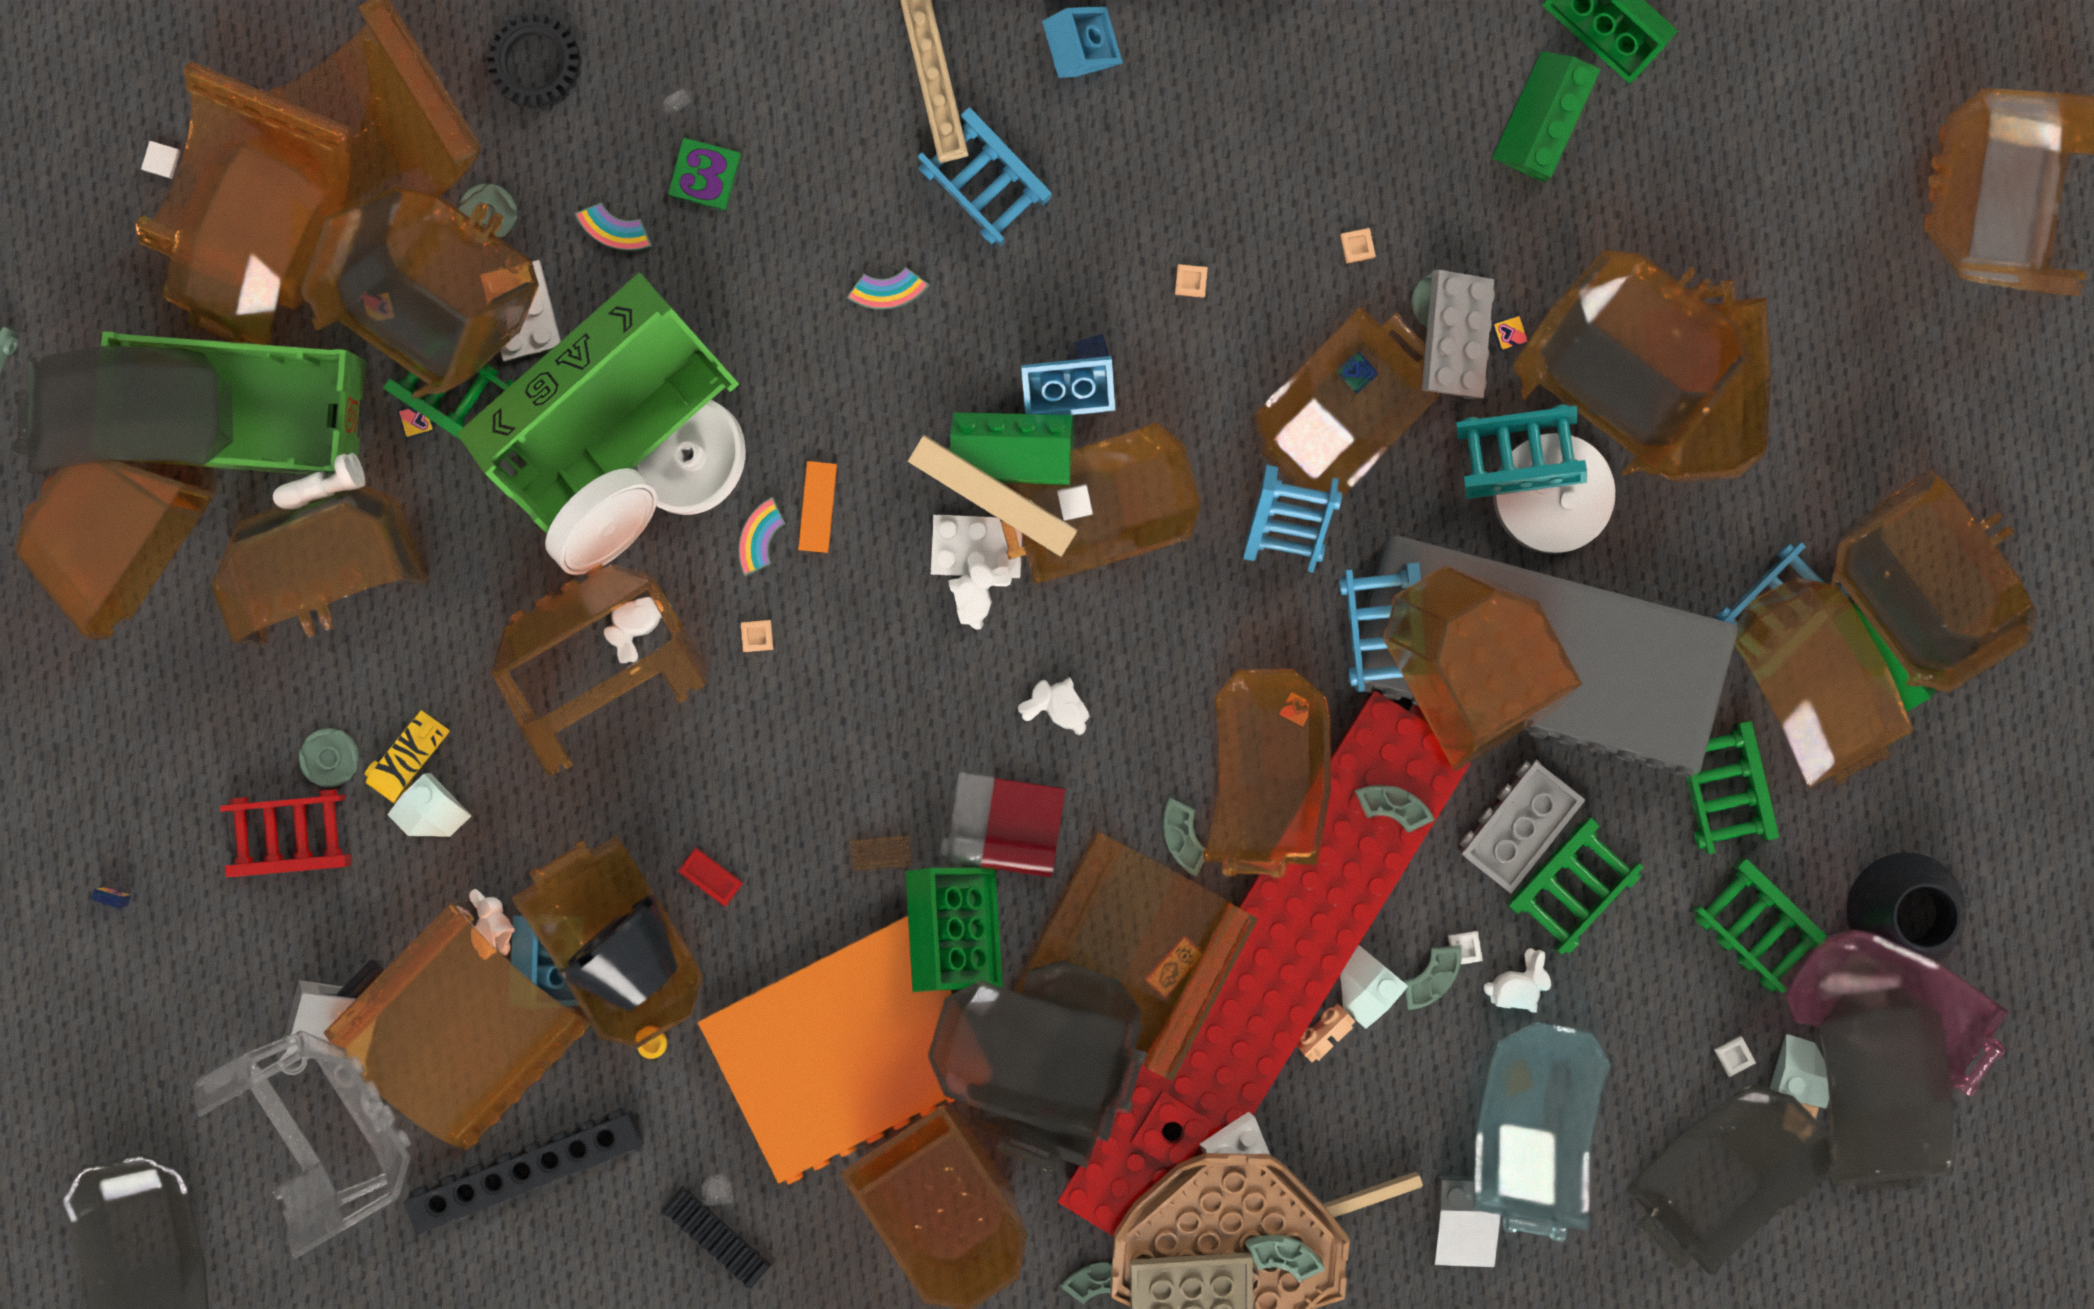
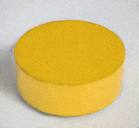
[637,1028,667,1059]

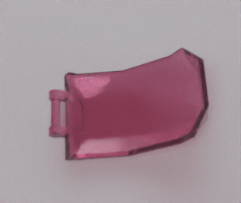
[1785,929,2009,1102]

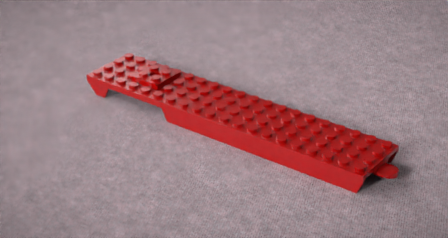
[1057,690,1476,1237]

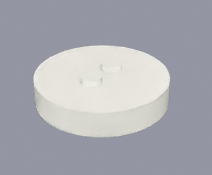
[1493,433,1615,554]
[545,468,657,575]

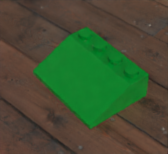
[905,868,1003,992]

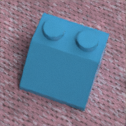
[1042,7,1123,78]

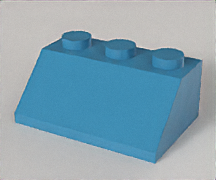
[1021,356,1115,415]
[510,915,583,1009]

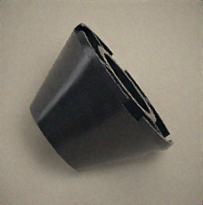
[1847,852,1966,972]
[558,894,678,1011]

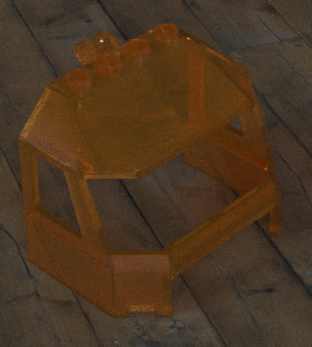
[491,563,710,776]

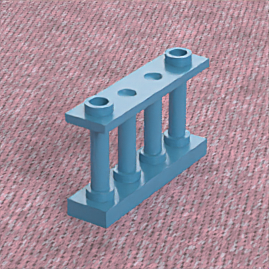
[918,107,1052,247]
[1243,465,1342,572]
[1714,542,1852,678]
[1339,562,1432,692]

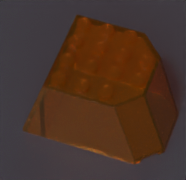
[14,448,217,640]
[1382,566,1582,771]
[839,1105,1028,1309]

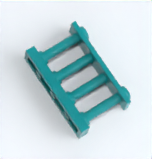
[1456,405,1587,499]

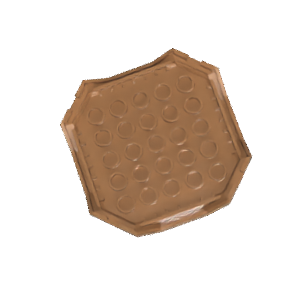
[1110,1153,1350,1309]

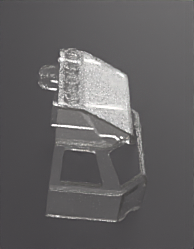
[195,1030,412,1260]

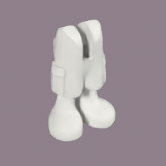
[273,453,365,509]

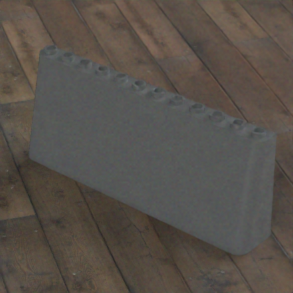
[1348,536,1738,777]

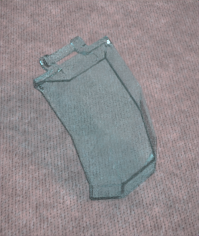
[1473,1022,1611,1242]

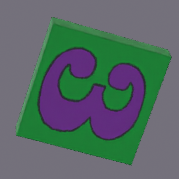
[668,138,741,211]

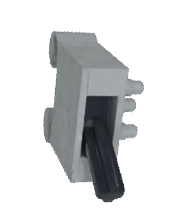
[276,960,384,1083]

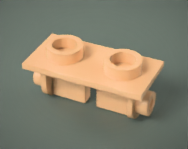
[1296,1004,1355,1063]

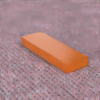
[798,461,837,553]

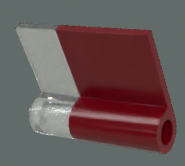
[941,772,1066,878]

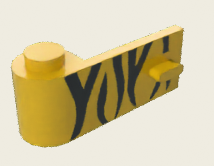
[364,710,450,804]

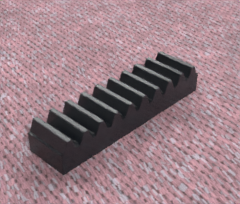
[661,1185,772,1289]

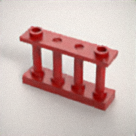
[220,789,352,877]

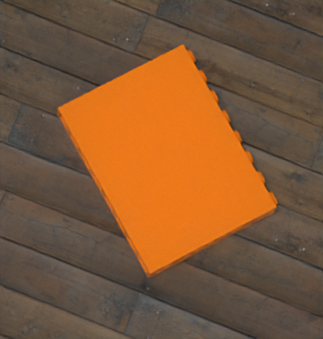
[698,915,994,1184]

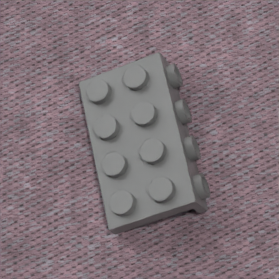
[1422,270,1495,399]
[1459,759,1585,894]

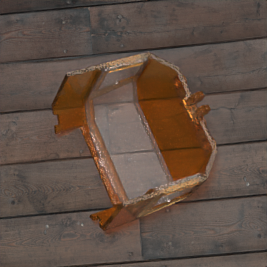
[1924,88,2094,296]

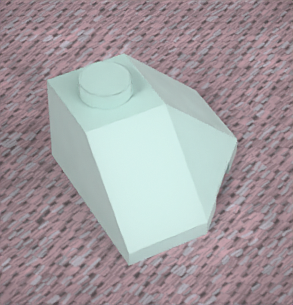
[387,773,472,837]
[1340,945,1408,1029]
[1769,1034,1835,1108]

